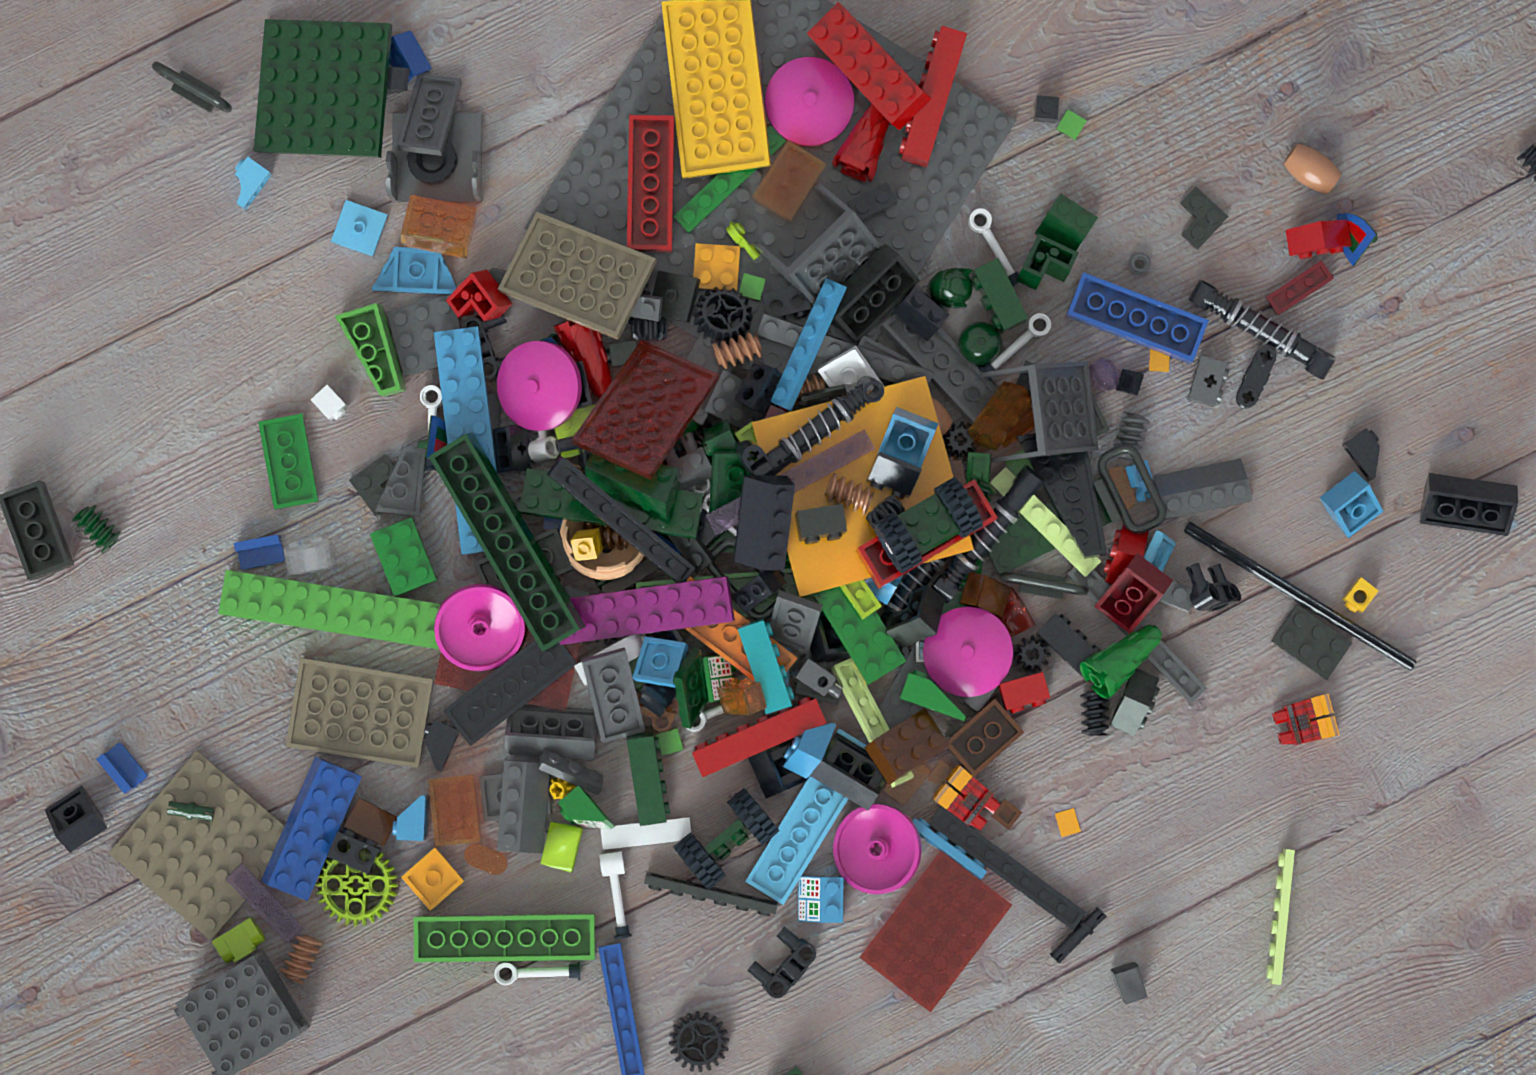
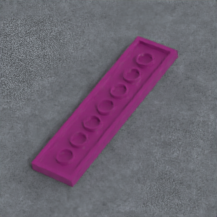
[560,576,735,645]

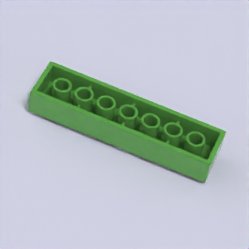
[413,913,596,962]

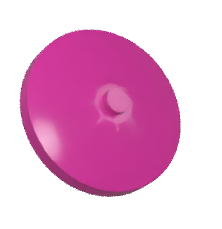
[765,57,854,147]
[497,341,582,431]
[434,584,525,671]
[923,607,1013,697]
[833,804,922,894]

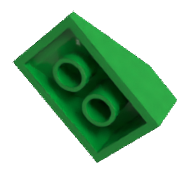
[899,670,966,721]

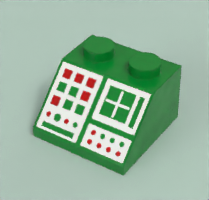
[703,655,740,702]
[558,785,615,829]

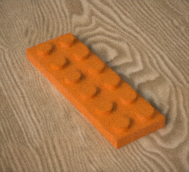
[684,576,797,683]

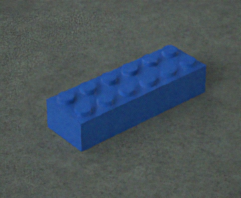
[1065,272,1209,364]
[261,756,362,901]

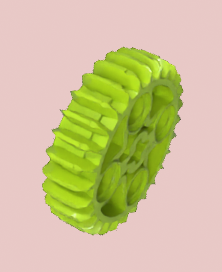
[315,844,399,927]

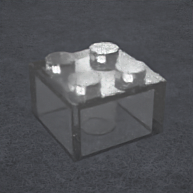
[283,537,337,577]

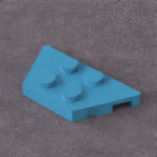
[372,247,457,295]

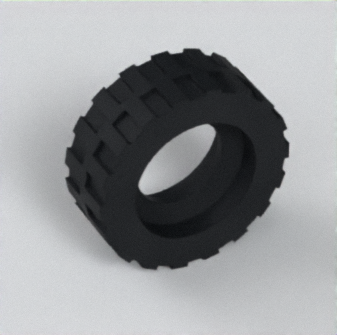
[407,139,457,185]

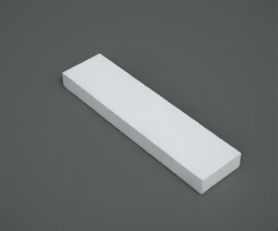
[601,817,691,850]

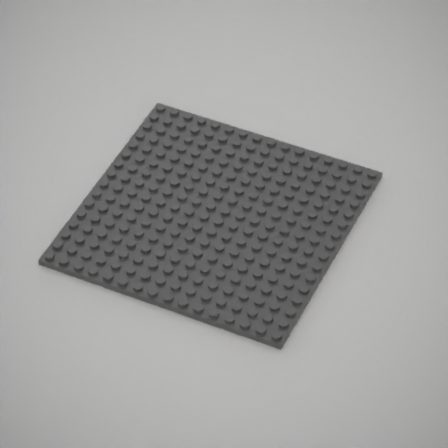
[525,0,1016,407]

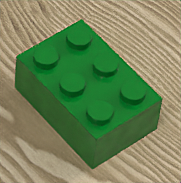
[370,517,438,597]

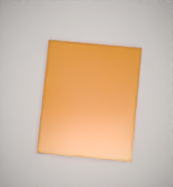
[1149,349,1170,372]
[1055,808,1081,837]

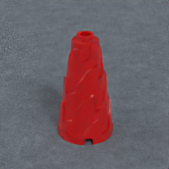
[832,103,890,182]
[553,320,614,399]

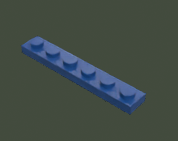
[598,943,645,1075]

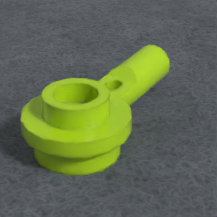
[726,221,760,260]

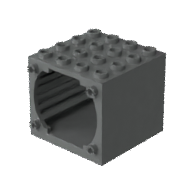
[174,950,310,1075]

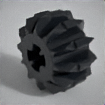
[631,317,668,341]
[942,421,979,459]
[866,495,905,529]
[1013,635,1051,674]

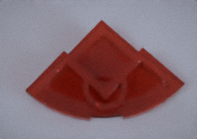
[997,587,1036,638]

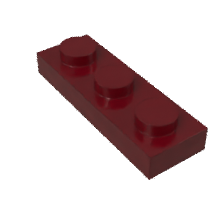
[1265,260,1334,316]

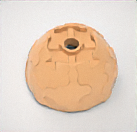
[560,520,644,580]

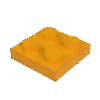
[693,243,740,292]
[401,847,465,911]

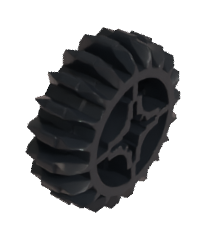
[692,286,753,345]
[669,1011,729,1072]

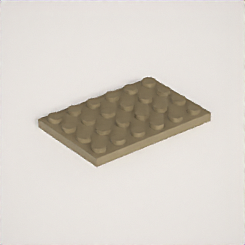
[498,212,657,340]
[285,658,434,768]

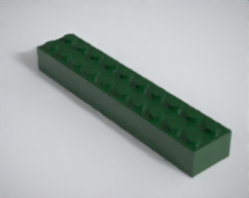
[429,432,586,652]

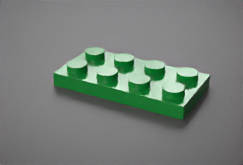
[258,414,319,510]

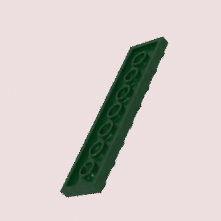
[519,468,704,539]

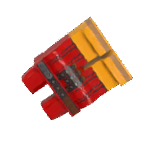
[1272,693,1340,745]
[931,764,1001,830]

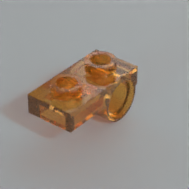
[638,701,676,732]

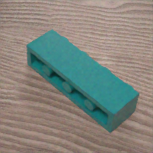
[738,618,795,714]

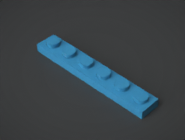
[770,278,847,411]

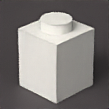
[311,385,347,421]

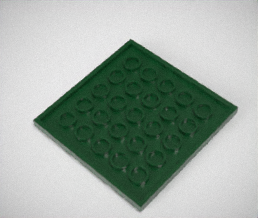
[254,19,392,158]

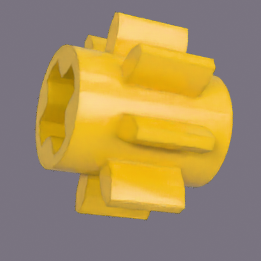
[549,777,577,800]

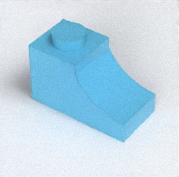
[235,156,272,210]

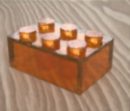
[752,140,826,223]
[401,194,476,258]
[428,774,482,847]

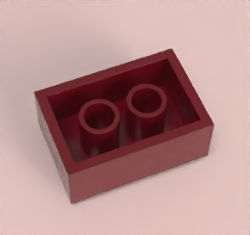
[1094,553,1173,634]

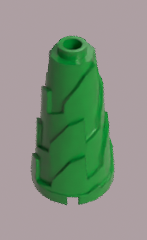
[1080,625,1162,699]

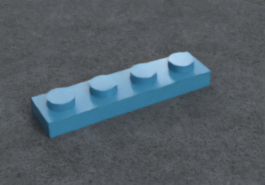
[912,818,987,880]

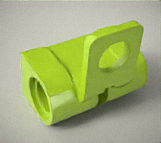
[212,917,266,964]

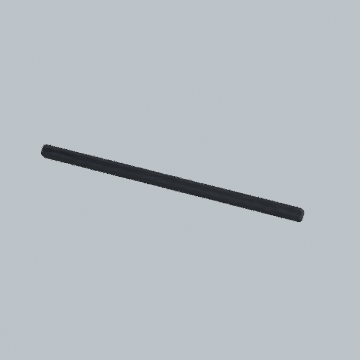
[1184,522,1417,671]

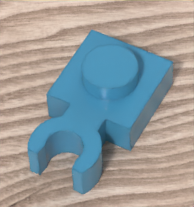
[1125,460,1153,502]

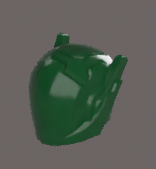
[927,268,973,309]

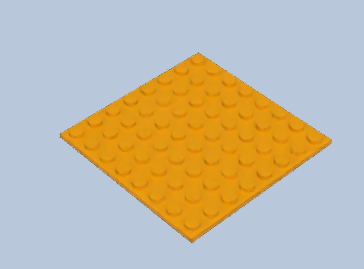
[752,376,974,597]

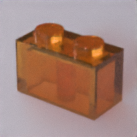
[717,678,767,715]

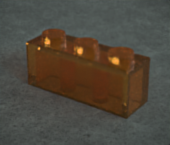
[968,381,1032,451]

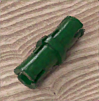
[167,801,215,822]

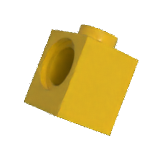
[571,528,603,561]
[1342,577,1379,613]

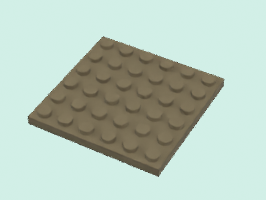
[109,750,285,941]

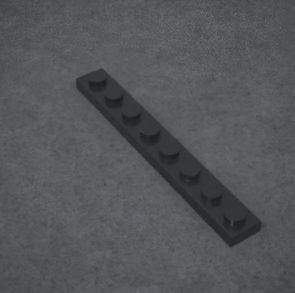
[546,457,696,583]
[928,806,1086,930]

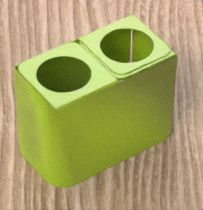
[540,822,583,873]

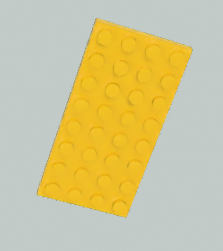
[661,0,771,179]

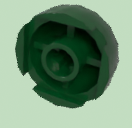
[958,322,1002,366]

